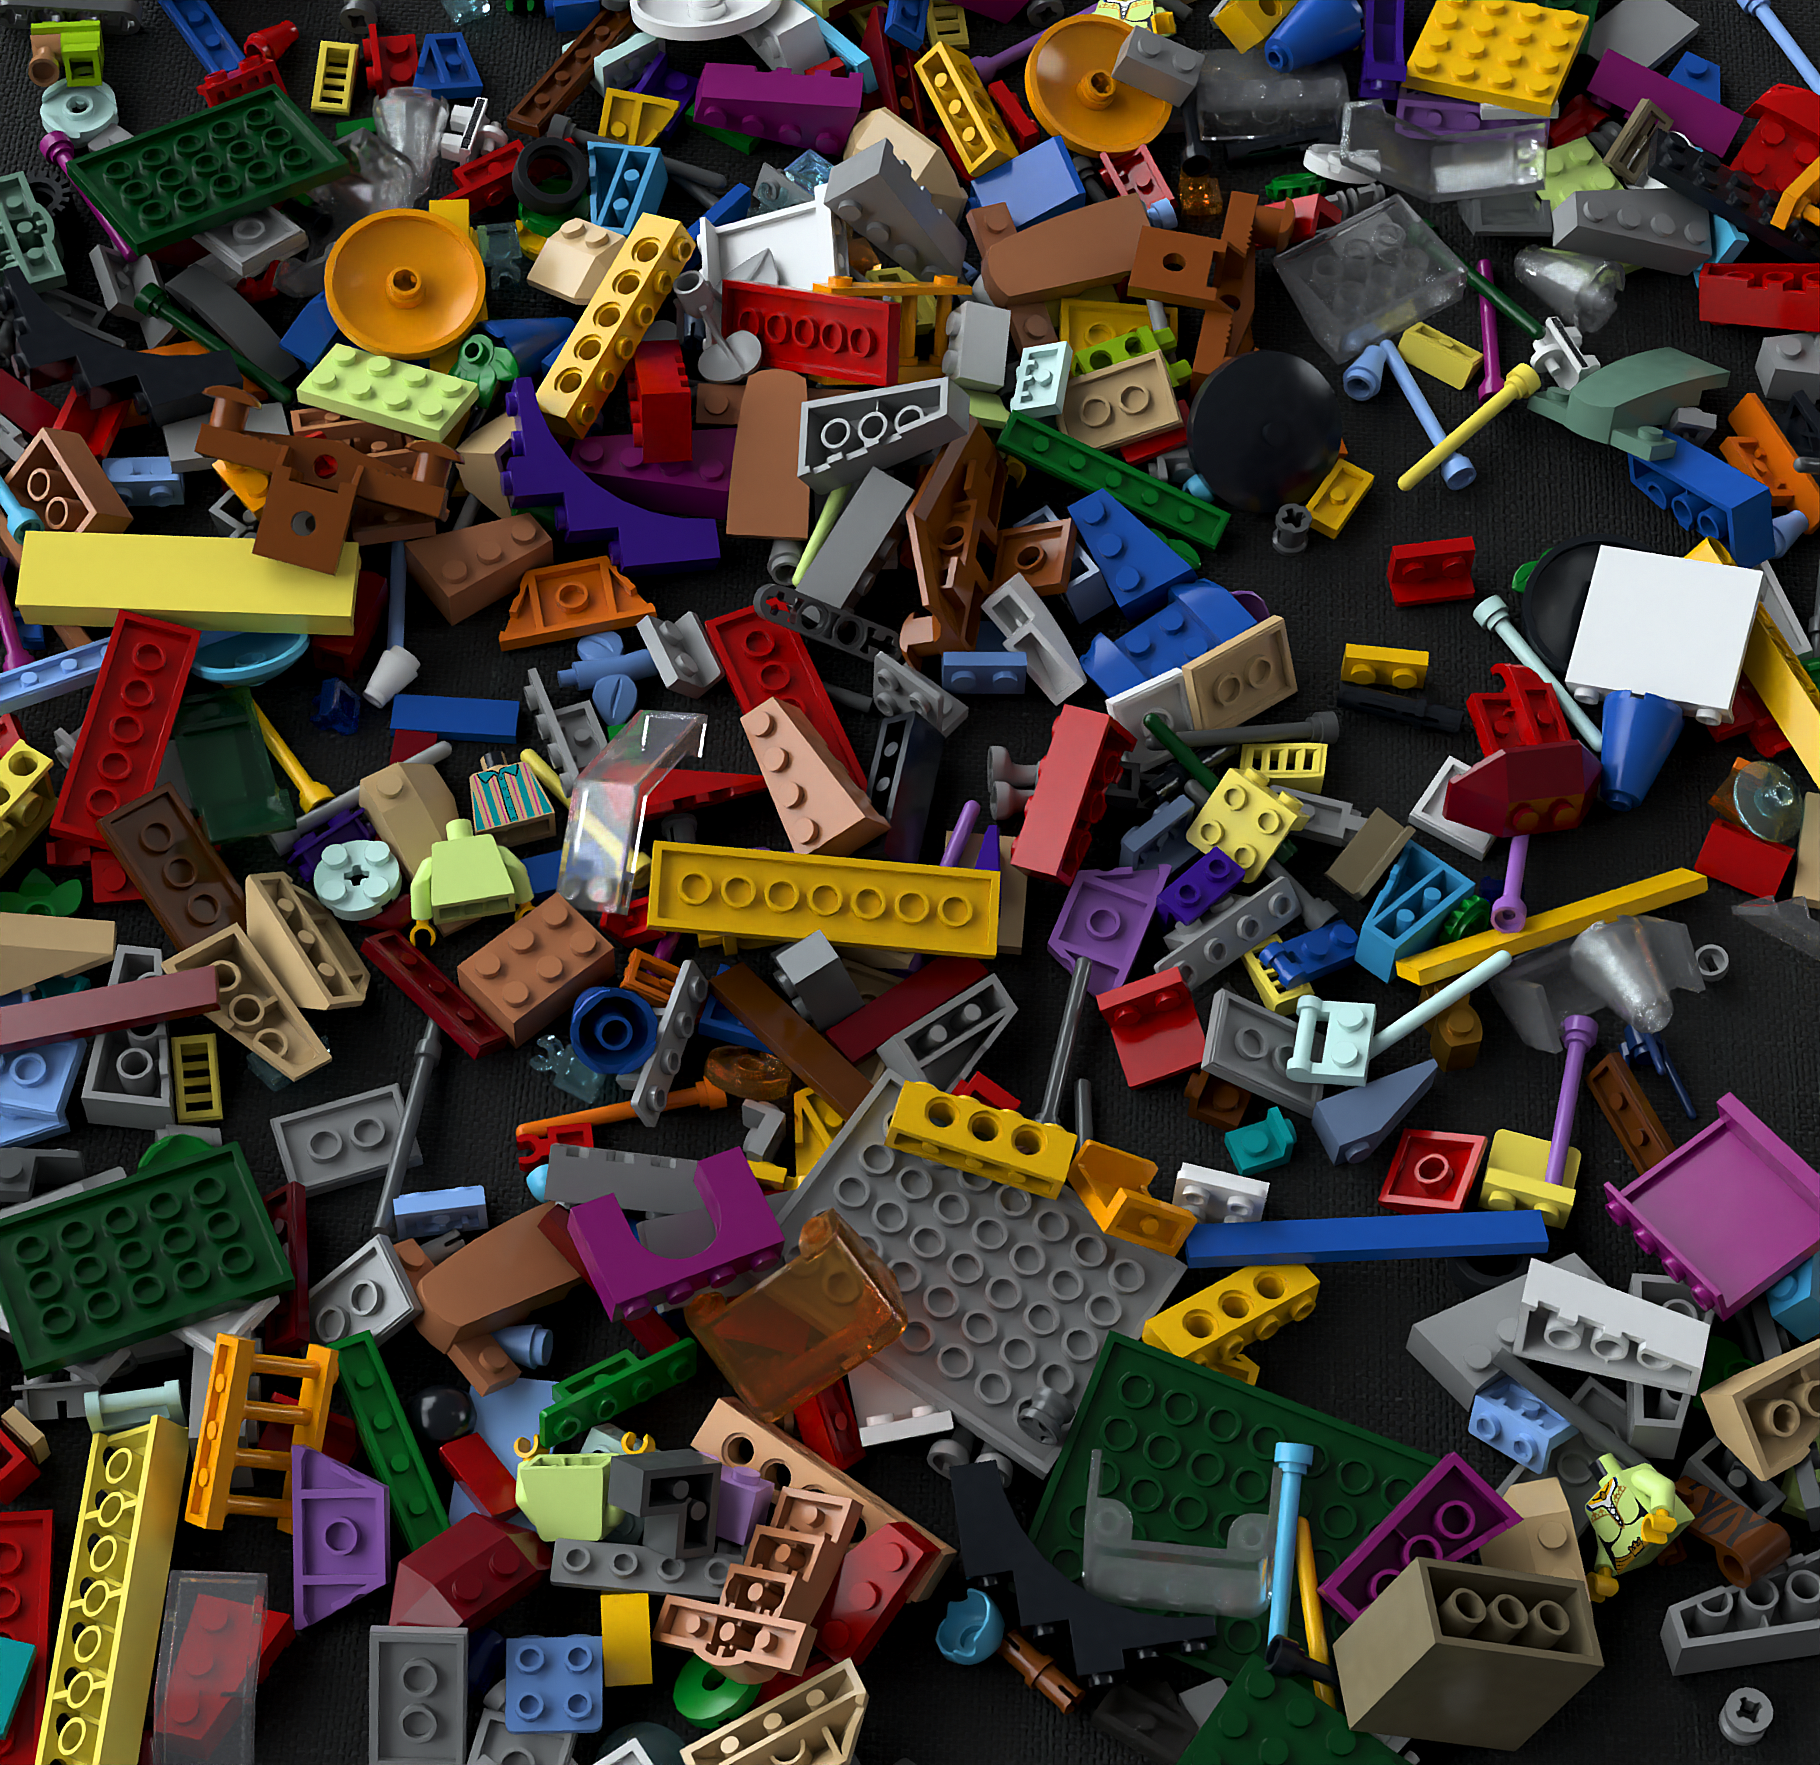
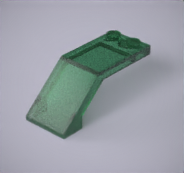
[172,685,297,846]

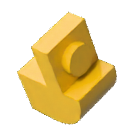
[600,1590,653,1687]

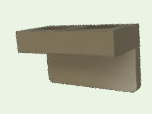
[1324,807,1416,901]

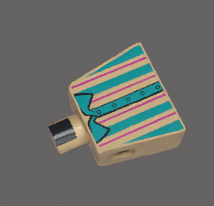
[469,751,557,848]

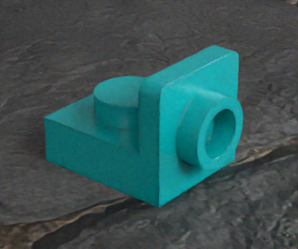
[1224,1106,1297,1177]

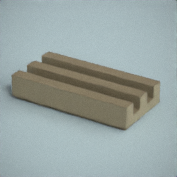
[1602,98,1674,185]

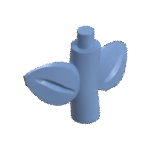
[557,631,659,726]

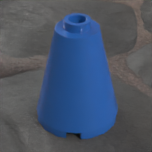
[1264,0,1366,73]
[471,317,577,399]
[1600,690,1686,812]
[570,987,658,1075]

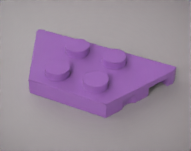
[1047,864,1172,999]
[292,1444,391,1630]

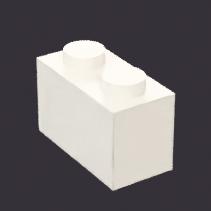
[942,301,1011,393]

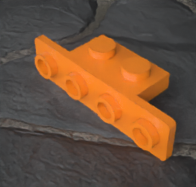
[1719,393,1820,535]

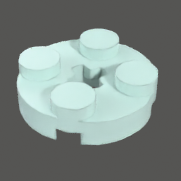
[40,78,119,149]
[314,840,402,921]

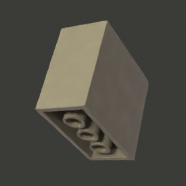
[1333,1556,1604,1751]

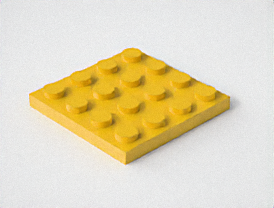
[1401,0,1589,117]

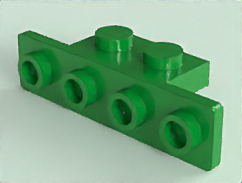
[539,1337,697,1449]

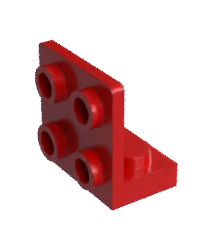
[1096,966,1206,1090]

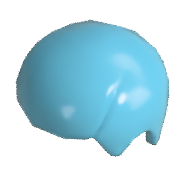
[935,1588,1005,1665]

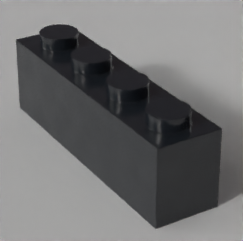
[851,710,945,864]

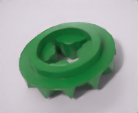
[1265,172,1327,201]
[1439,895,1490,946]

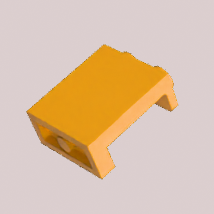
[1066,1139,1198,1257]

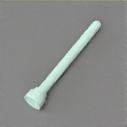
[1473,595,1602,752]
[1344,950,1512,1087]

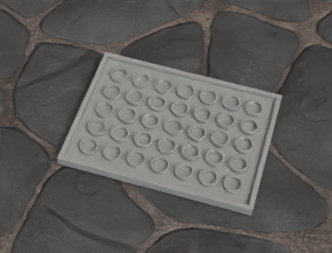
[739,1067,1188,1480]

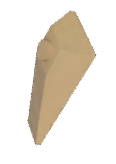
[0,912,117,997]

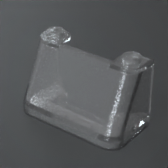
[272,127,419,298]

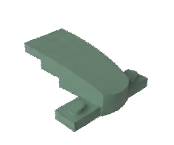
[0,171,68,294]
[1527,347,1730,462]

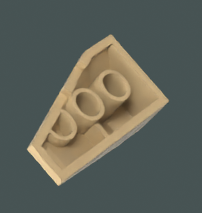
[456,412,570,519]
[359,762,481,937]
[161,922,332,1082]
[1700,1338,1820,1481]

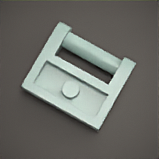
[1286,995,1377,1087]
[84,1379,189,1436]

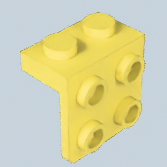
[1186,767,1310,883]
[1477,1129,1581,1229]

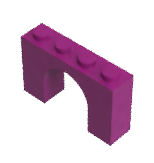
[567,1146,786,1323]

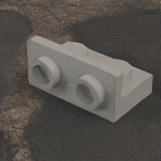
[636,611,725,700]

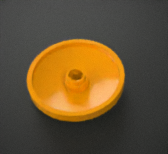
[1025,14,1173,159]
[324,208,486,361]

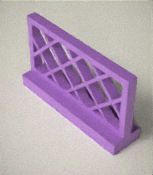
[1394,85,1551,147]

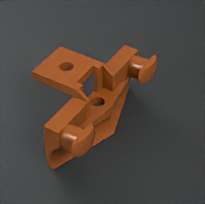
[1127,191,1296,409]
[194,385,465,576]
[899,414,1078,672]

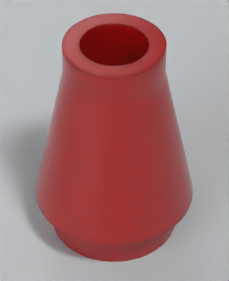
[244,20,299,63]

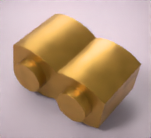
[1418,973,1482,1072]

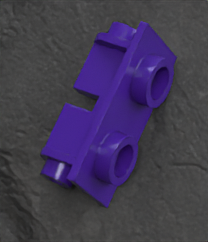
[288,807,376,882]

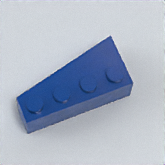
[1627,428,1776,569]

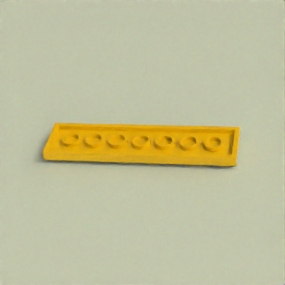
[647,840,1001,960]

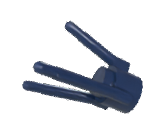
[1618,1019,1696,1120]

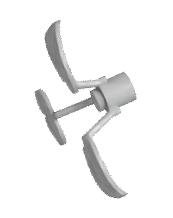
[641,248,779,384]

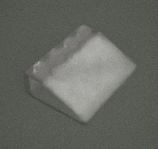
[1193,48,1351,140]
[1273,193,1469,365]

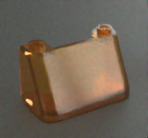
[683,1207,908,1423]

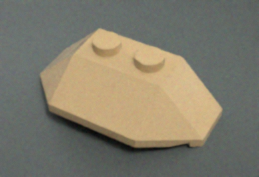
[843,107,968,228]
[526,218,627,305]
[245,871,371,1010]
[1479,1477,1594,1621]
[680,1657,870,1765]

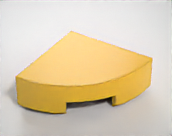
[515,219,548,261]

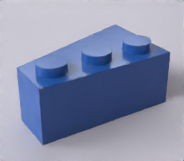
[1067,488,1198,624]

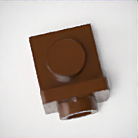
[1184,1070,1253,1132]

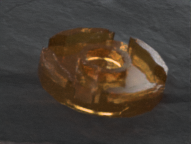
[704,1045,792,1101]

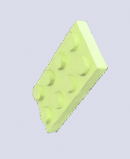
[1520,136,1643,283]
[296,343,479,443]

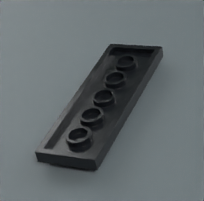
[1647,128,1820,263]

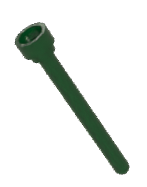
[1406,218,1546,340]
[134,282,295,405]
[1143,713,1299,866]

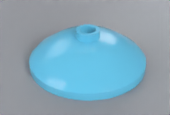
[191,632,310,687]

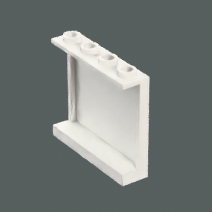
[697,183,850,351]
[1565,545,1768,726]

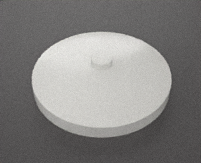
[629,0,782,41]

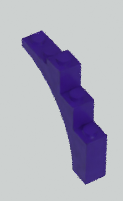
[1358,0,1407,108]
[500,377,721,578]

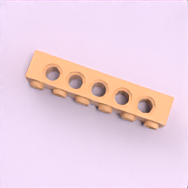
[690,1396,958,1603]

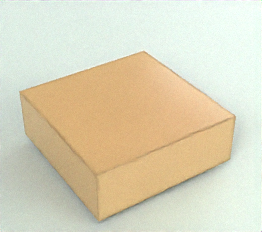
[1,1406,51,1465]

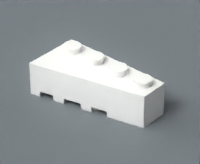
[1512,1258,1710,1396]

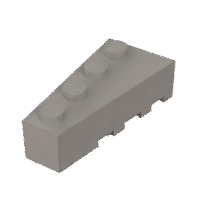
[823,137,968,282]
[797,377,970,496]
[786,466,916,631]
[81,944,176,1130]
[544,1143,706,1219]
[1406,1252,1606,1412]
[1660,1550,1820,1676]

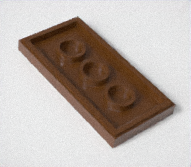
[95,781,247,953]

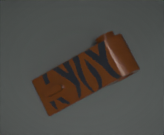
[1674,1475,1791,1589]

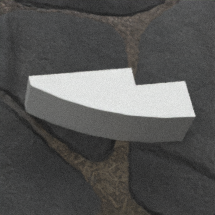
[980,572,1087,706]

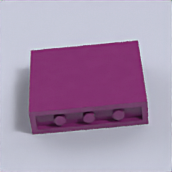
[1603,1092,1820,1321]

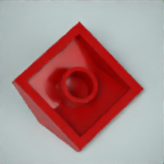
[1378,1128,1488,1215]

